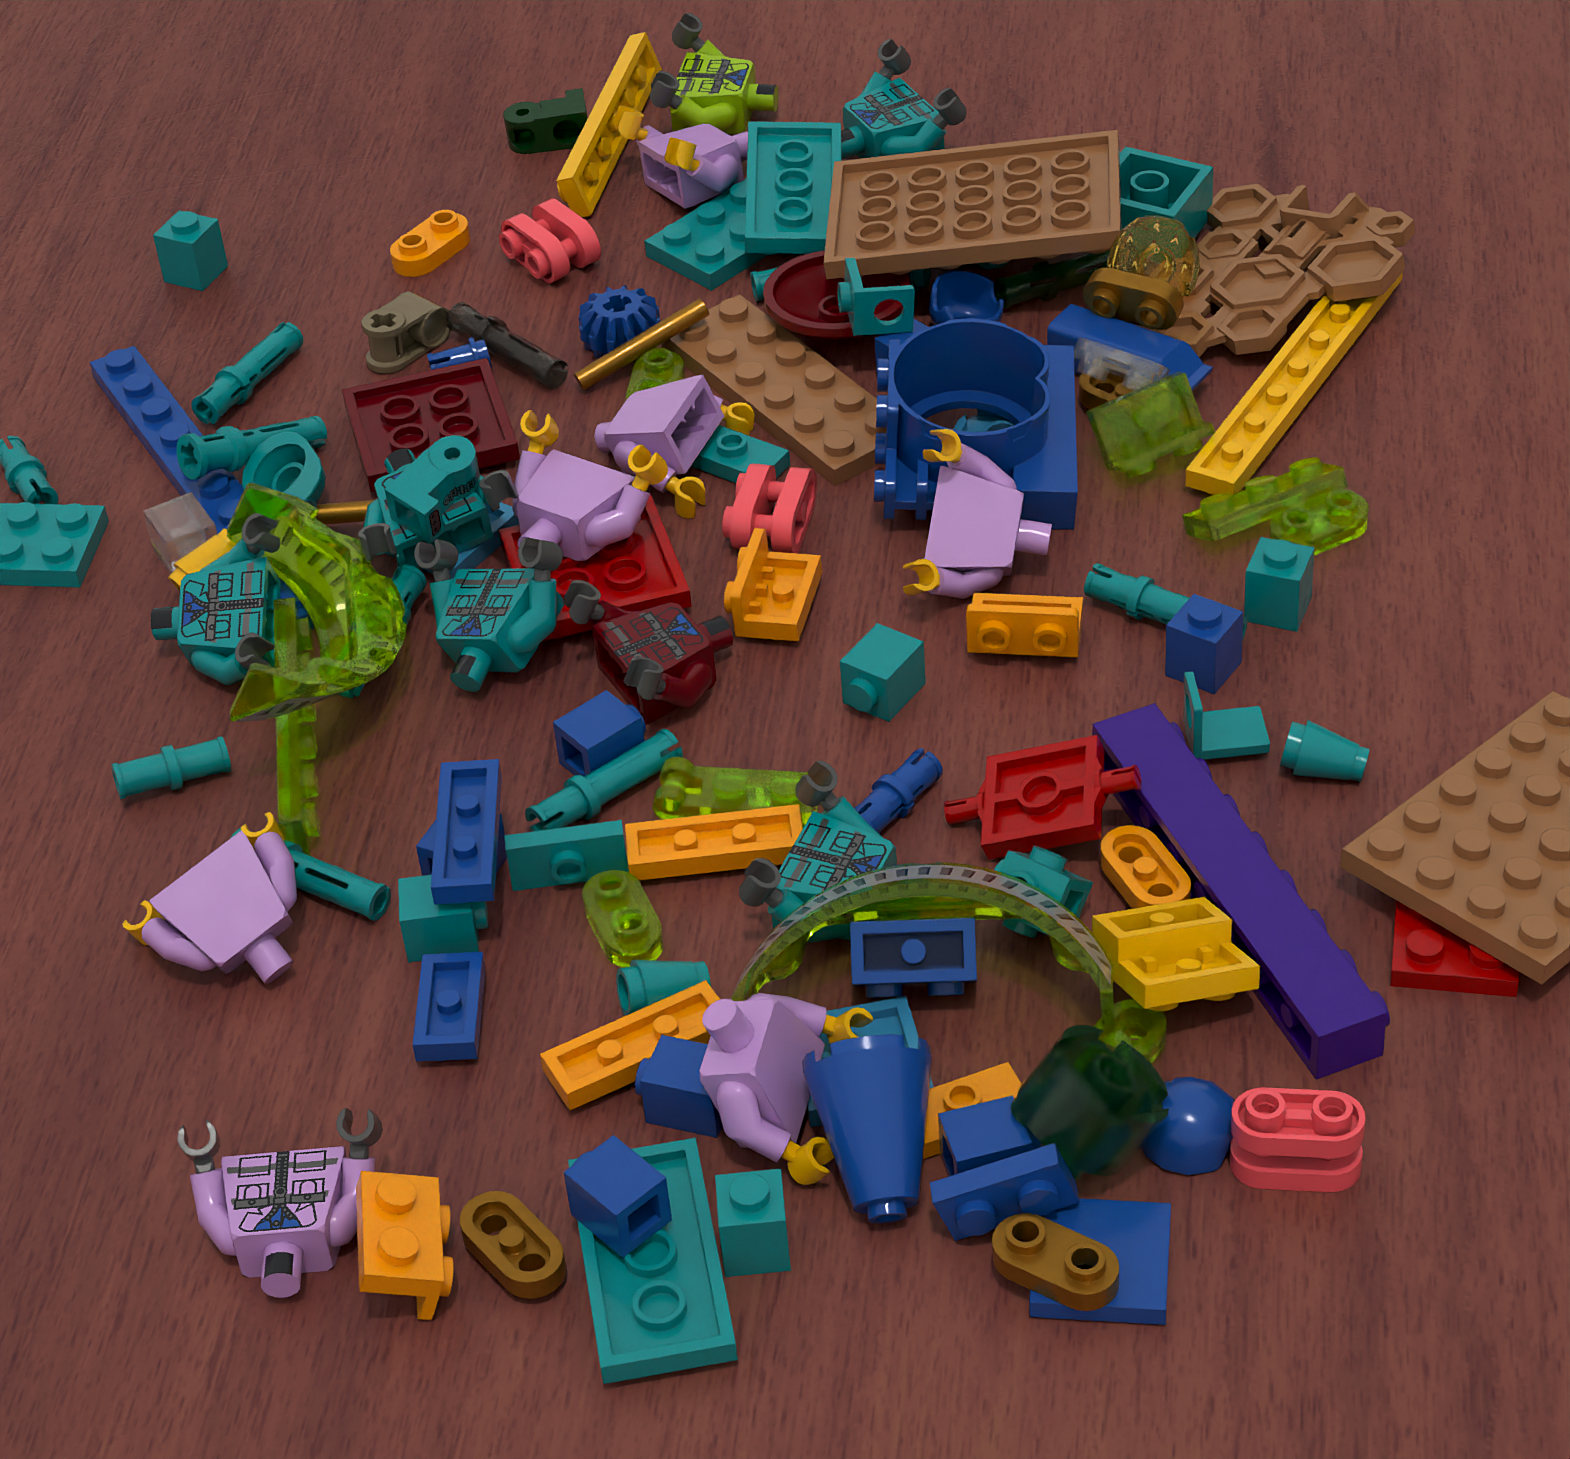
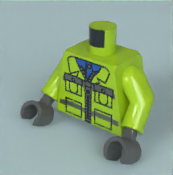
[650,13,779,134]

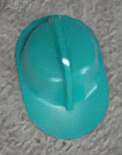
[242,431,326,518]

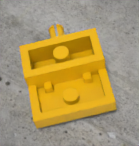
[1092,897,1260,1011]

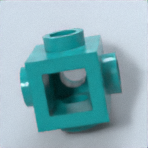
[986,846,1094,938]

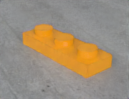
[625,804,803,881]
[540,980,720,1111]

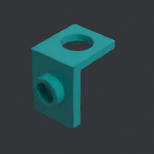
[837,257,915,336]
[1183,671,1270,760]

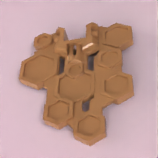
[1146,183,1415,357]

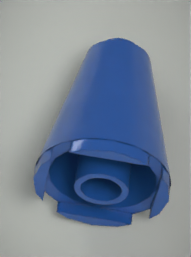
[802,1034,932,1223]

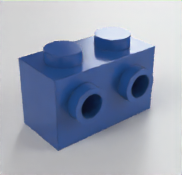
[850,918,977,998]

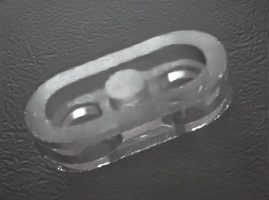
[1074,338,1171,396]

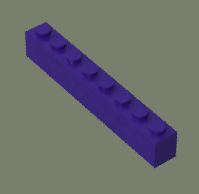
[1092,703,1390,1080]

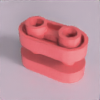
[499,198,601,284]
[722,463,817,554]
[1230,1087,1366,1192]

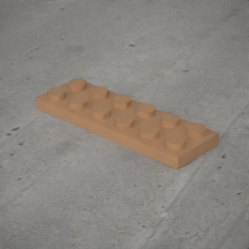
[661,294,886,486]

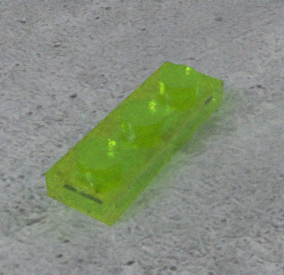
[1182,457,1348,542]

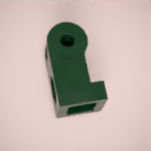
[503,88,588,154]

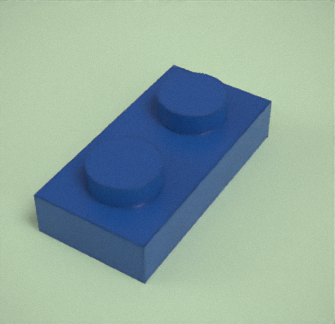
[413,952,486,1062]
[930,1143,1080,1241]

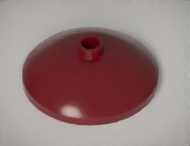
[763,250,911,341]

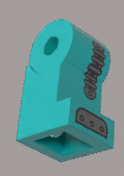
[384,435,480,544]

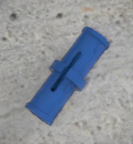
[855,748,943,834]

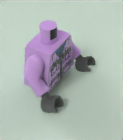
[177,1108,383,1298]

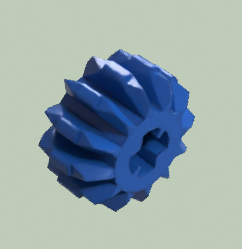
[578,285,660,359]

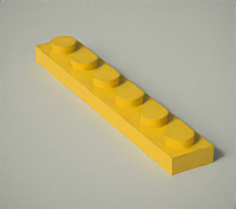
[556,32,662,217]

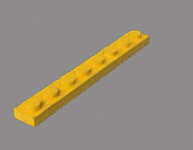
[1185,272,1403,500]

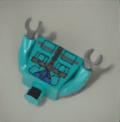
[841,39,967,159]
[358,449,519,570]
[151,513,281,686]
[414,538,564,692]
[739,761,922,943]

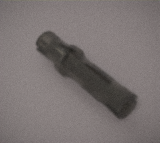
[446,302,568,390]

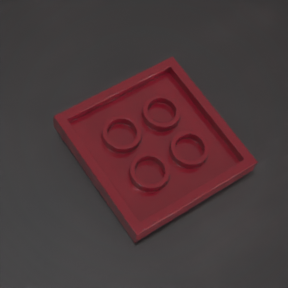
[342,358,520,492]

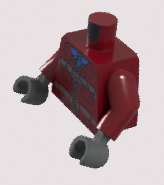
[563,580,733,725]

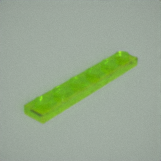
[273,597,320,856]

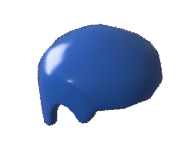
[929,270,1004,325]
[1138,1077,1235,1175]

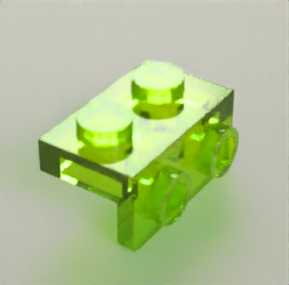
[1086,372,1215,477]

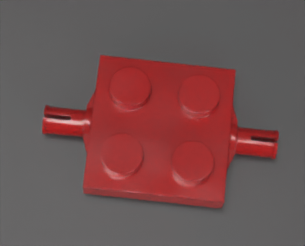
[944,735,1142,860]

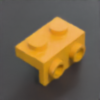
[724,528,823,641]
[966,593,1083,657]
[356,1171,453,1320]

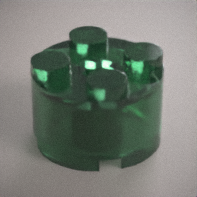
[1010,1025,1169,1179]

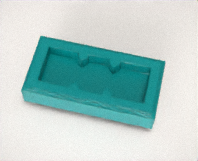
[691,425,790,483]
[504,820,629,891]

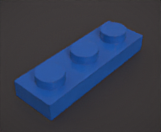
[431,759,502,905]

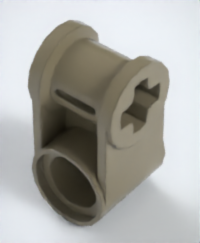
[361,291,453,374]

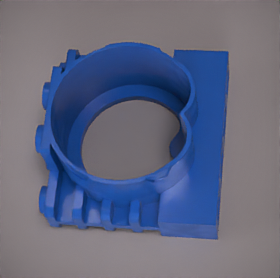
[874,318,1078,530]

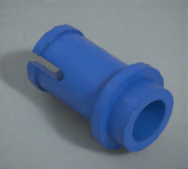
[427,337,492,370]

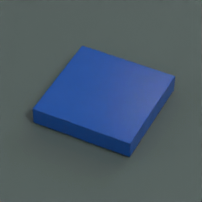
[1029,1198,1171,1325]

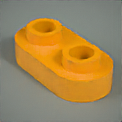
[390,210,470,277]
[1101,825,1191,909]

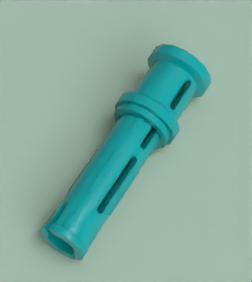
[176,416,327,480]

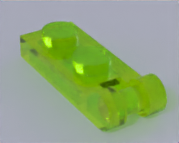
[652,757,818,828]

